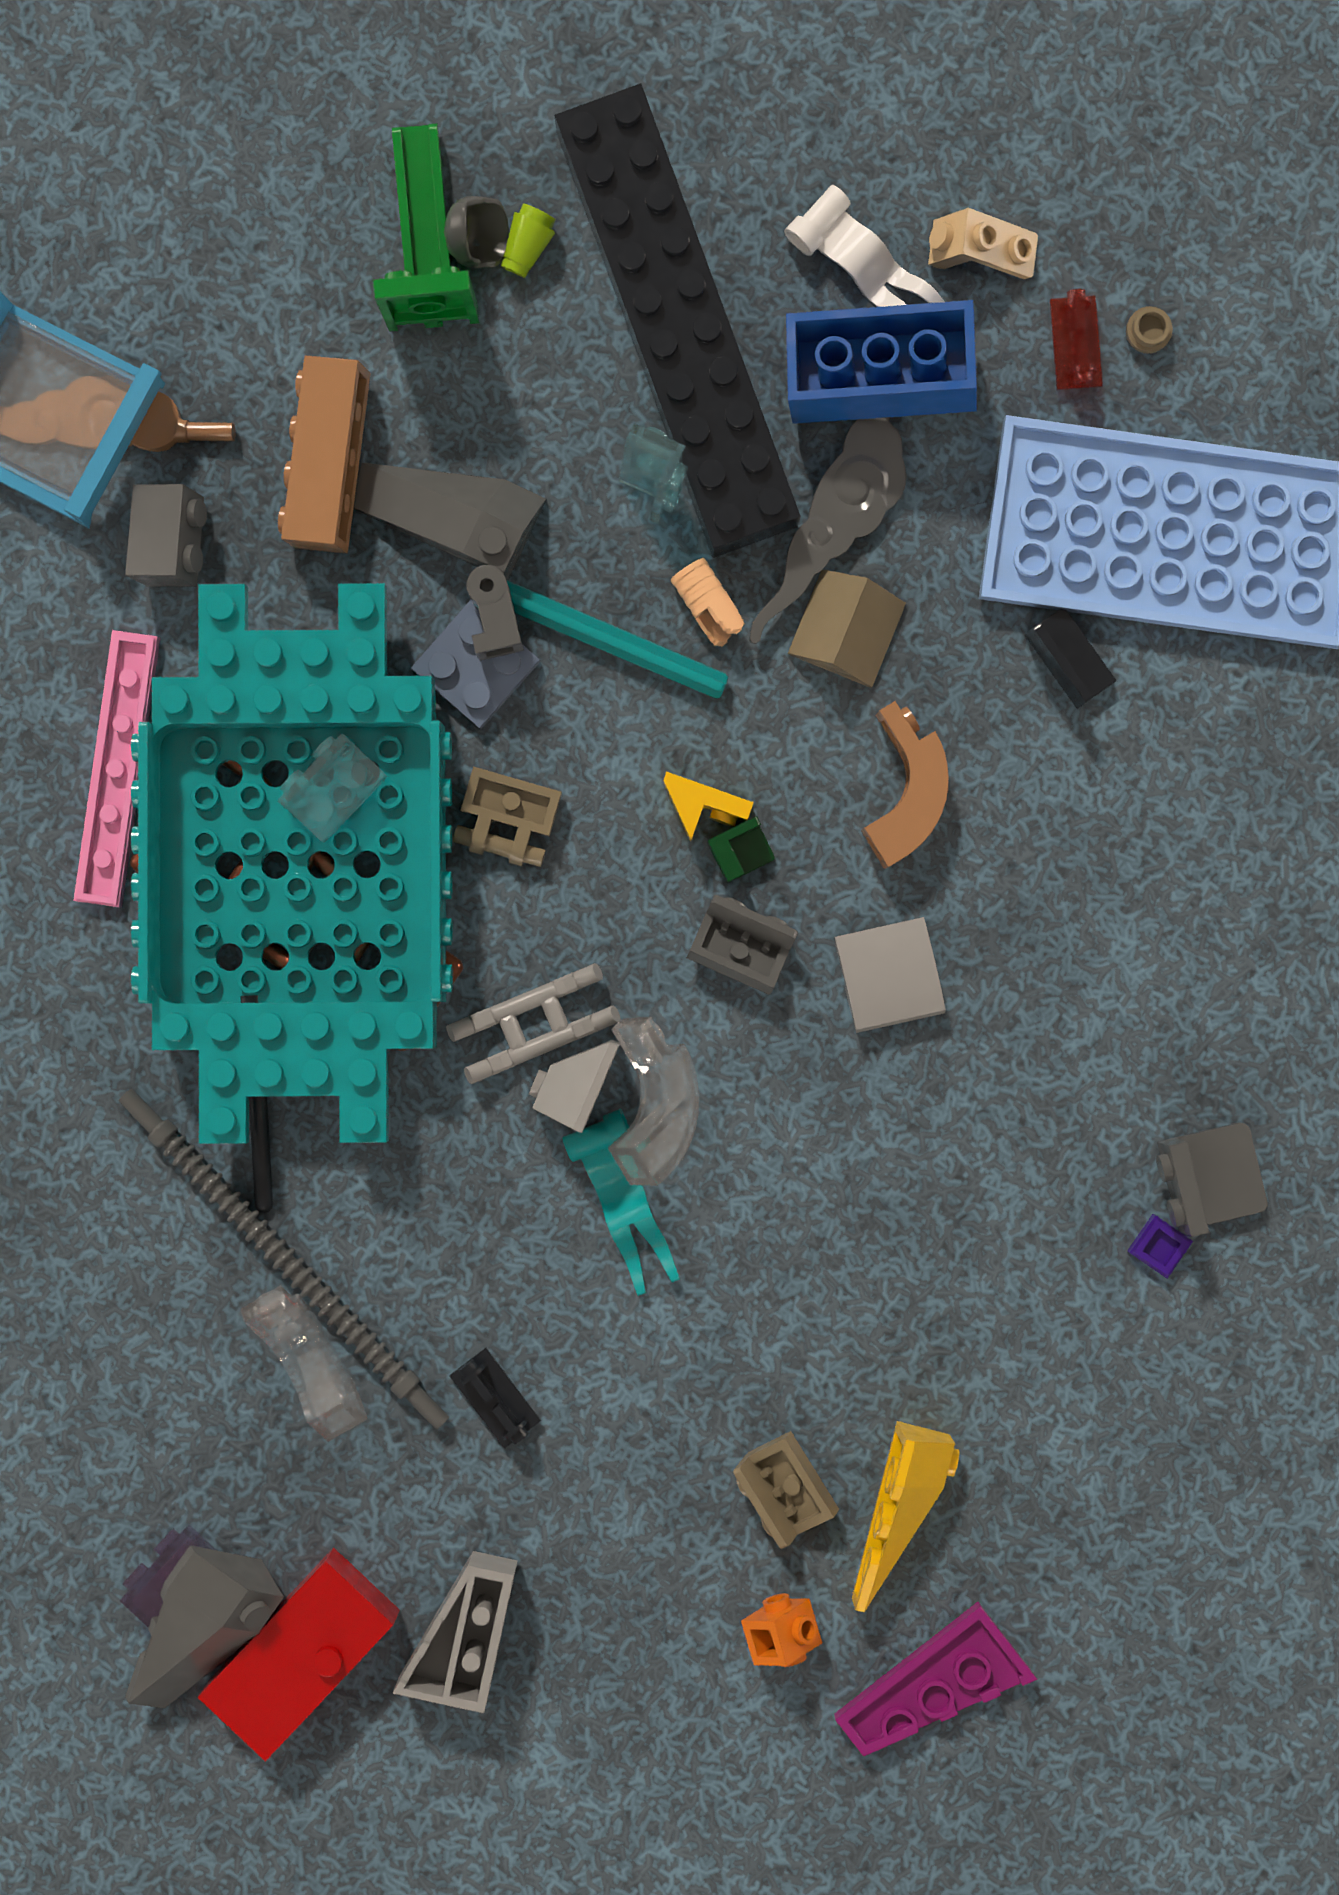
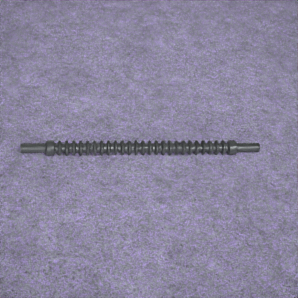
[118,1088,449,1430]

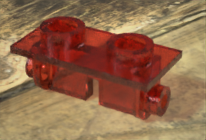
[1050,289,1103,390]

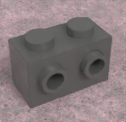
[125,484,207,587]

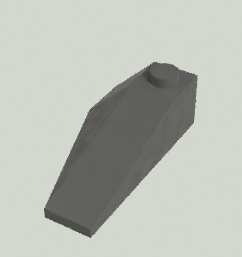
[354,463,546,581]
[125,1545,284,1708]

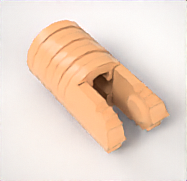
[671,558,745,647]

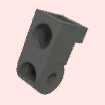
[467,565,524,661]

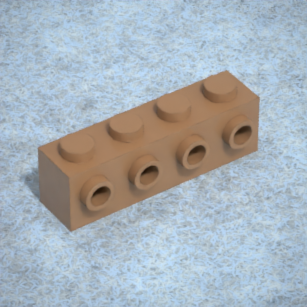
[278,355,371,554]

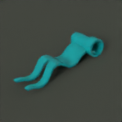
[562,1109,680,1296]

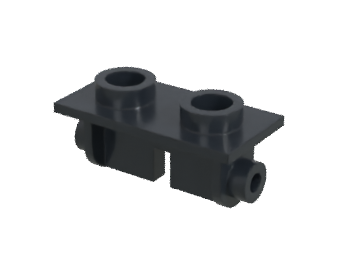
[449,1348,541,1449]

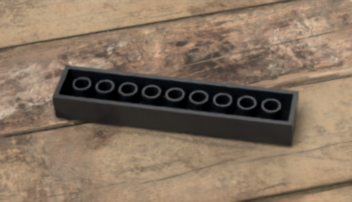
[554,83,801,558]

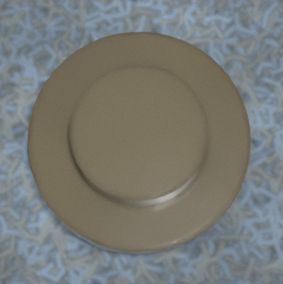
[1126,306,1173,354]

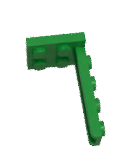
[373,123,479,332]

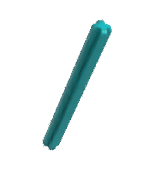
[507,580,728,699]

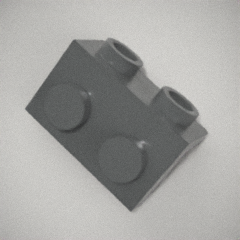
[686,895,798,995]

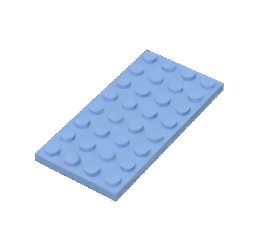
[979,415,1339,649]

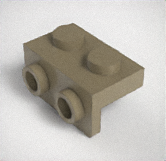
[733,1431,839,1549]

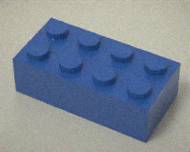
[786,300,977,424]

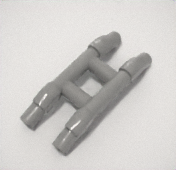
[446,963,620,1084]

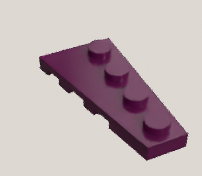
[834,1602,1038,1757]

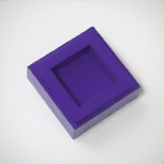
[1127,1214,1193,1279]

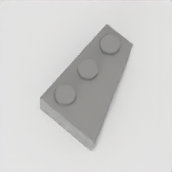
[392,1551,518,1713]

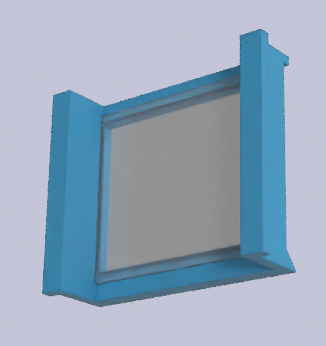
[0,291,166,529]

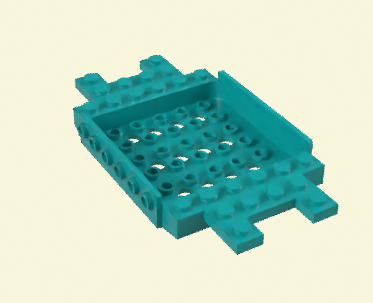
[131,583,453,1144]

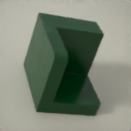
[707,816,775,884]

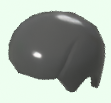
[444,196,509,268]

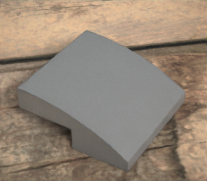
[835,917,946,1033]

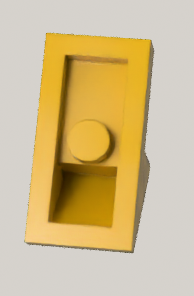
[663,772,754,841]

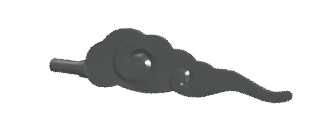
[749,417,907,644]

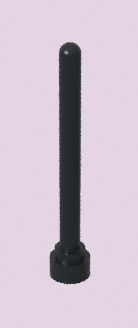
[240,995,273,1213]

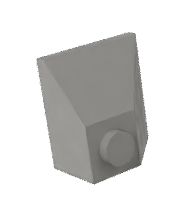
[529,1040,620,1133]

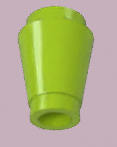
[501,203,556,278]

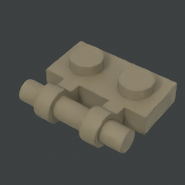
[453,766,562,867]

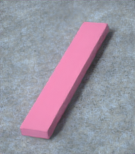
[73,630,160,908]

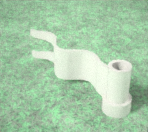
[784,185,945,307]

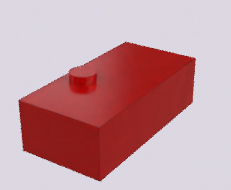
[197,1547,400,1762]

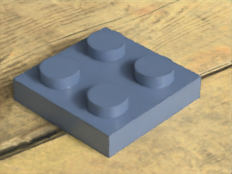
[411,600,540,730]

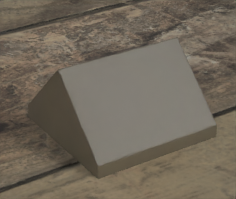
[788,569,906,688]

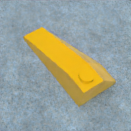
[852,1421,959,1612]

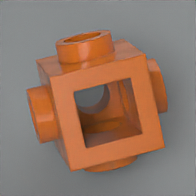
[741,1593,822,1667]

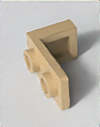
[928,208,1038,279]

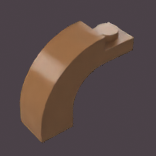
[861,701,949,869]

